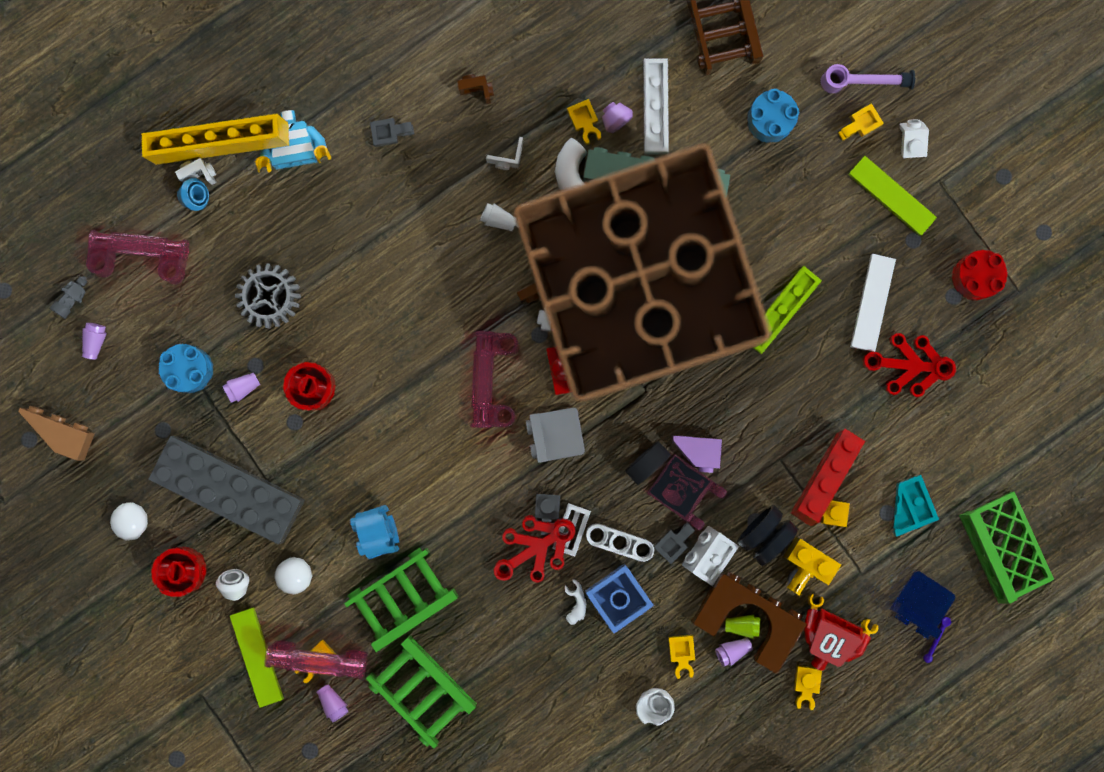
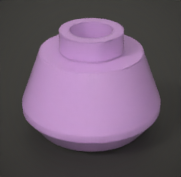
[602,102,633,133]

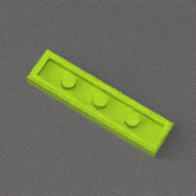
[848,156,937,236]
[753,266,822,354]
[230,607,284,708]

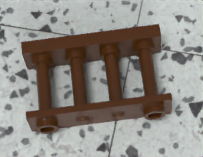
[683,0,763,76]

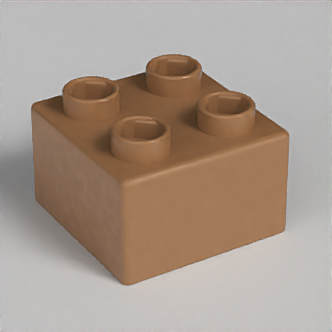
[514,144,771,401]

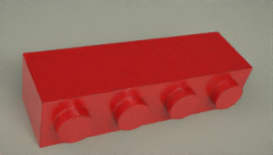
[790,429,866,526]

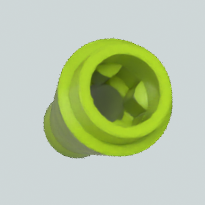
[725,615,760,639]

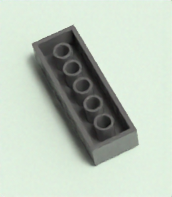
[148,436,305,545]

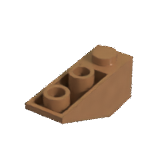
[18,406,94,461]

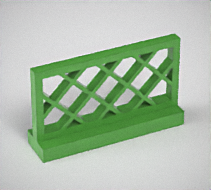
[959,492,1054,604]

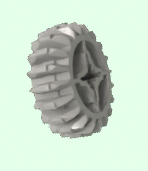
[235,263,301,329]

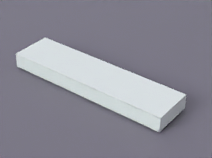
[643,59,669,154]
[850,254,896,352]

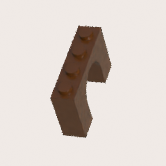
[691,571,807,674]

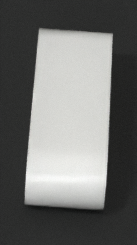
[586,523,654,562]

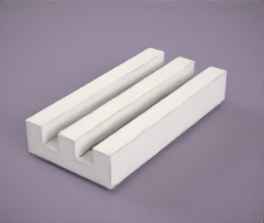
[552,503,591,557]

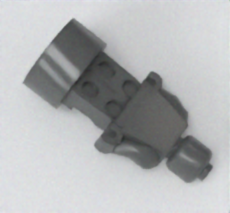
[49,276,87,319]

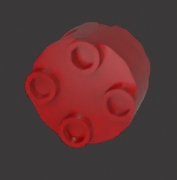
[952,250,1008,301]
[283,362,336,411]
[151,546,206,597]

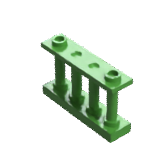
[344,548,459,652]
[366,635,477,749]

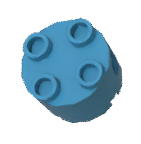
[747,89,799,143]
[159,344,213,393]
[350,505,399,559]

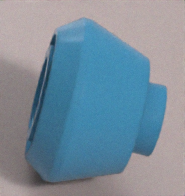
[177,178,209,211]

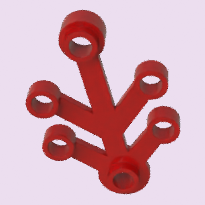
[863,333,956,397]
[494,515,575,583]

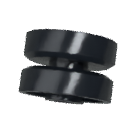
[737,505,799,566]

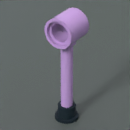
[821,64,915,93]

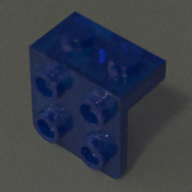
[890,571,956,639]

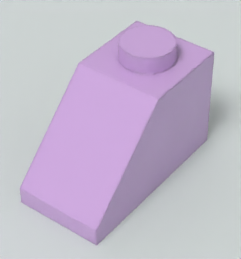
[671,436,722,473]

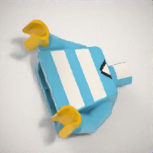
[255,110,331,173]

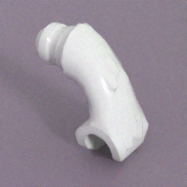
[565,580,587,625]

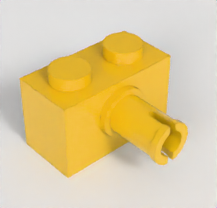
[783,537,841,596]

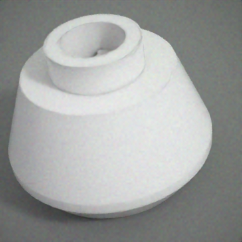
[216,569,249,601]

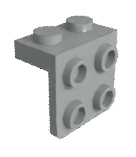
[526,408,585,463]

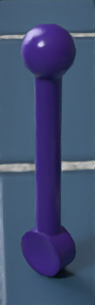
[923,617,951,663]

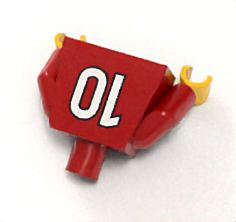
[804,594,879,671]

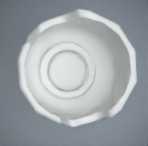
[110,503,148,541]
[274,557,312,595]
[636,688,675,726]

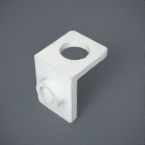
[486,137,523,170]

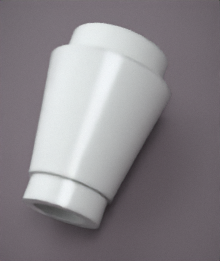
[480,203,516,231]

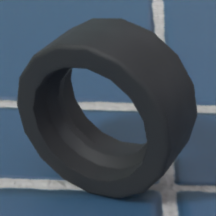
[625,441,671,485]

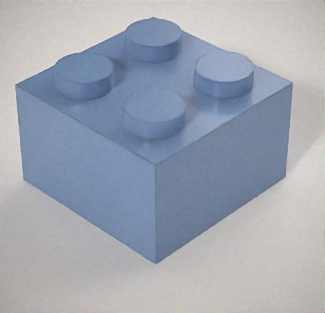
[585,563,654,633]

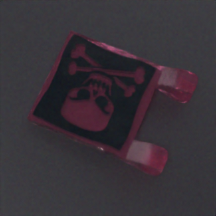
[647,454,727,530]

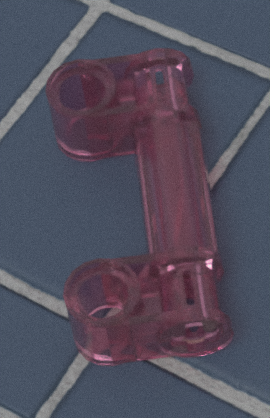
[86,230,189,285]
[470,331,520,428]
[265,641,368,680]

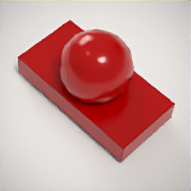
[546,346,571,395]

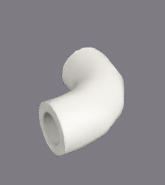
[555,138,588,191]

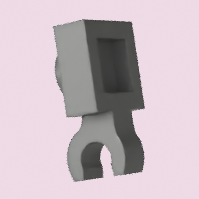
[370,118,414,147]
[535,494,560,536]
[654,522,695,564]

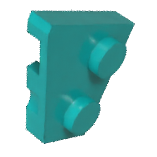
[893,475,939,537]

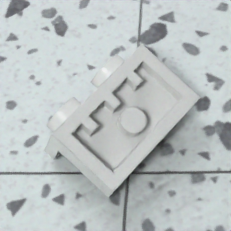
[682,526,739,586]

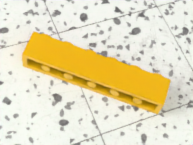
[142,114,289,165]

